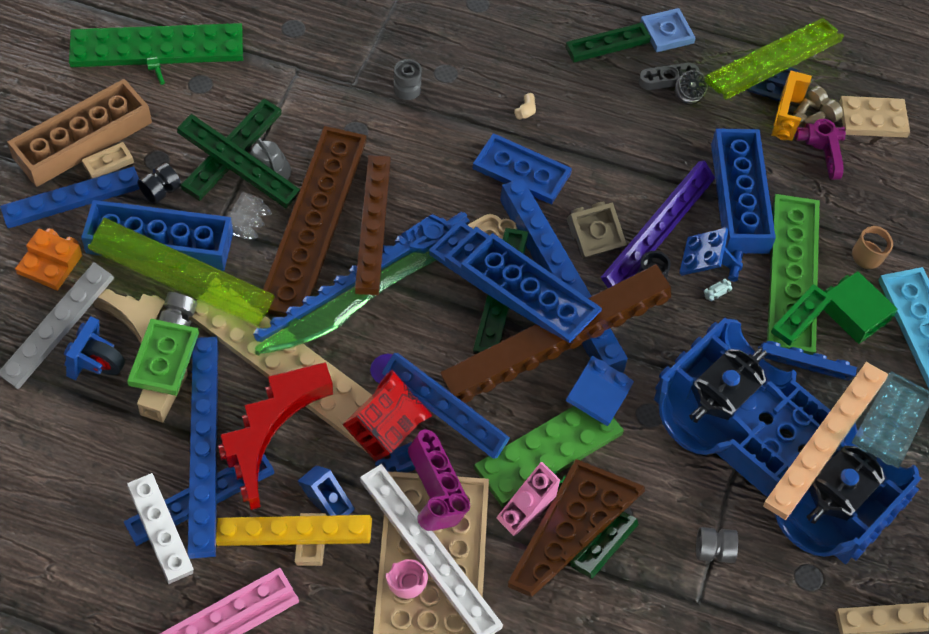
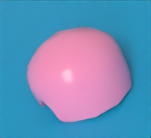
[385,559,428,599]

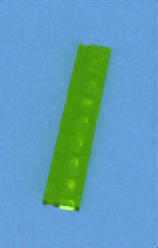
[704,18,844,100]
[88,217,275,327]

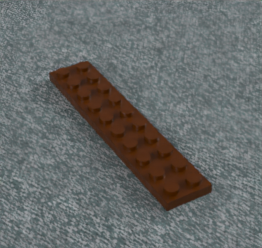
[257,126,367,322]

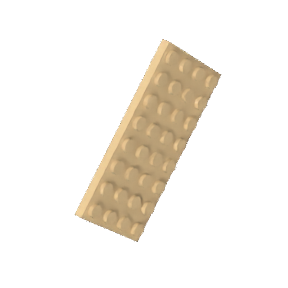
[373,471,489,634]

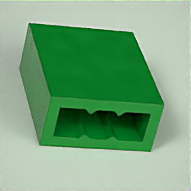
[824,271,898,344]

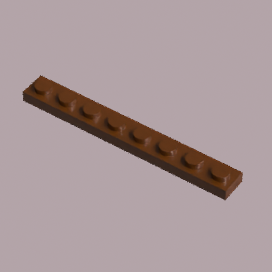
[355,155,391,295]

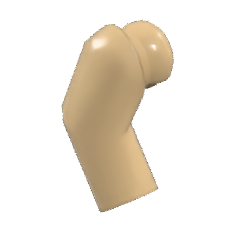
[514,93,536,120]

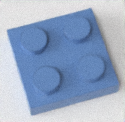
[640,8,695,52]

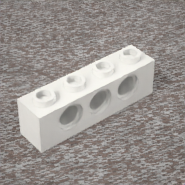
[127,473,194,584]

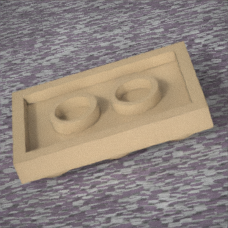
[839,96,910,138]

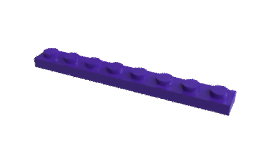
[601,161,715,288]

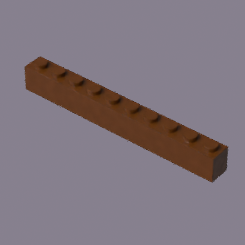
[440,264,671,403]

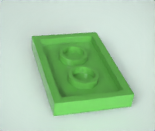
[127,319,199,396]

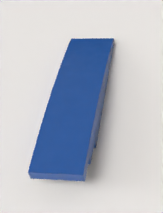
[429,220,602,343]

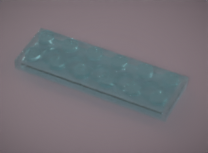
[851,371,929,468]

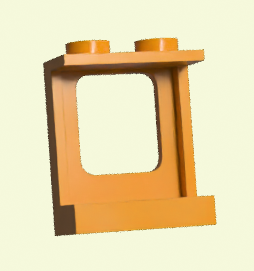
[771,70,812,141]

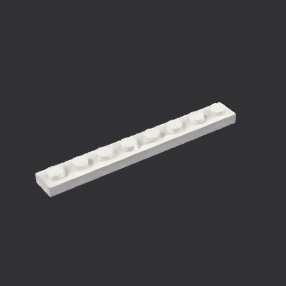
[360,464,503,634]

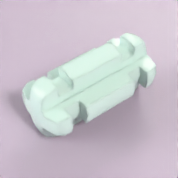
[704,279,732,301]

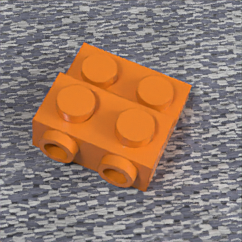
[15,228,83,291]

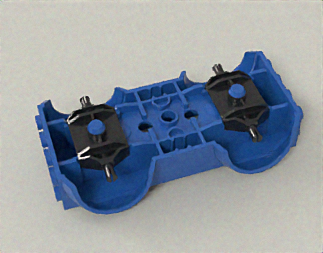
[654,317,922,565]

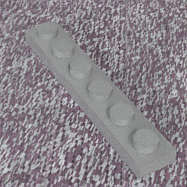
[0,262,114,389]

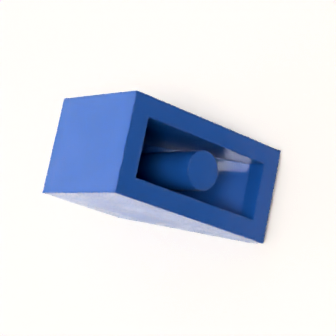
[297,465,355,516]

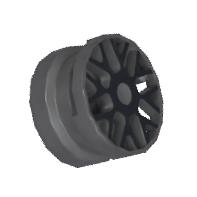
[674,70,708,104]

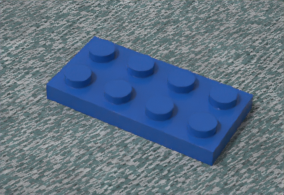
[472,133,572,205]

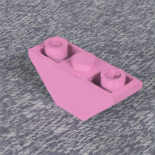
[496,462,560,536]

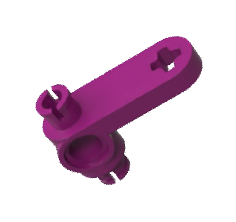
[795,119,846,180]

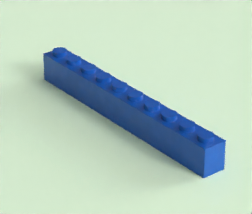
[500,178,628,373]

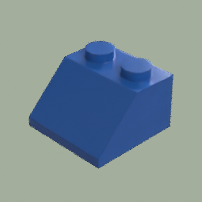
[565,356,634,426]

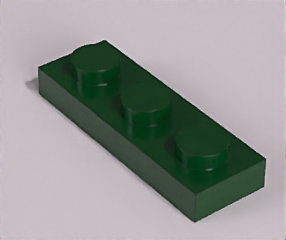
[570,512,639,579]

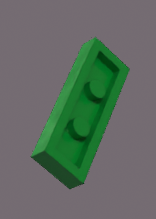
[771,284,833,346]

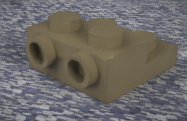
[566,201,627,259]

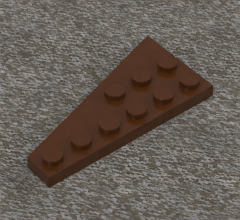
[508,459,645,597]

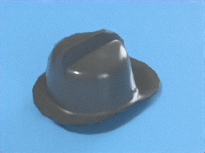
[249,138,291,180]

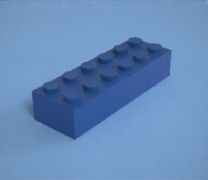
[711,129,776,254]
[81,200,233,271]

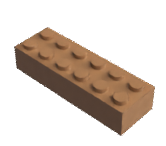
[7,79,152,187]

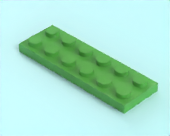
[474,406,624,507]

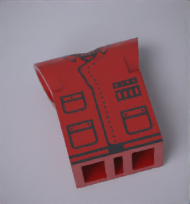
[342,370,433,462]

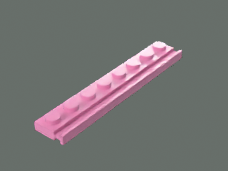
[160,568,299,634]

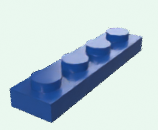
[758,341,857,381]

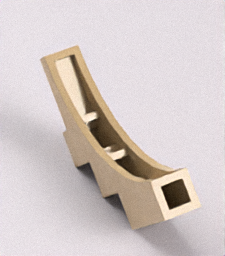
[93,288,188,423]

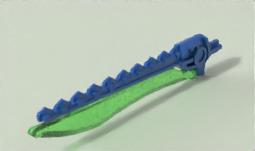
[253,212,470,356]

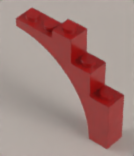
[218,362,333,510]

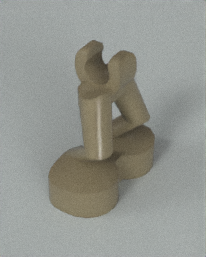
[793,86,843,127]

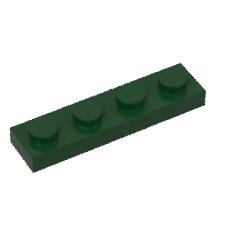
[565,22,651,63]

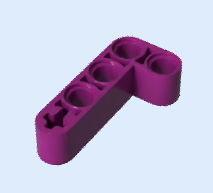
[408,429,470,531]

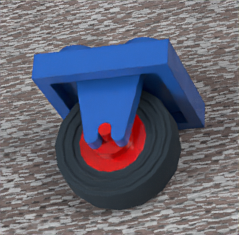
[64,316,125,380]

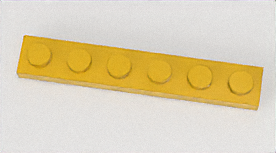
[216,515,372,546]

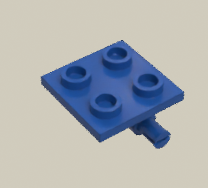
[679,228,743,282]

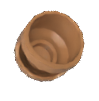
[852,226,893,269]

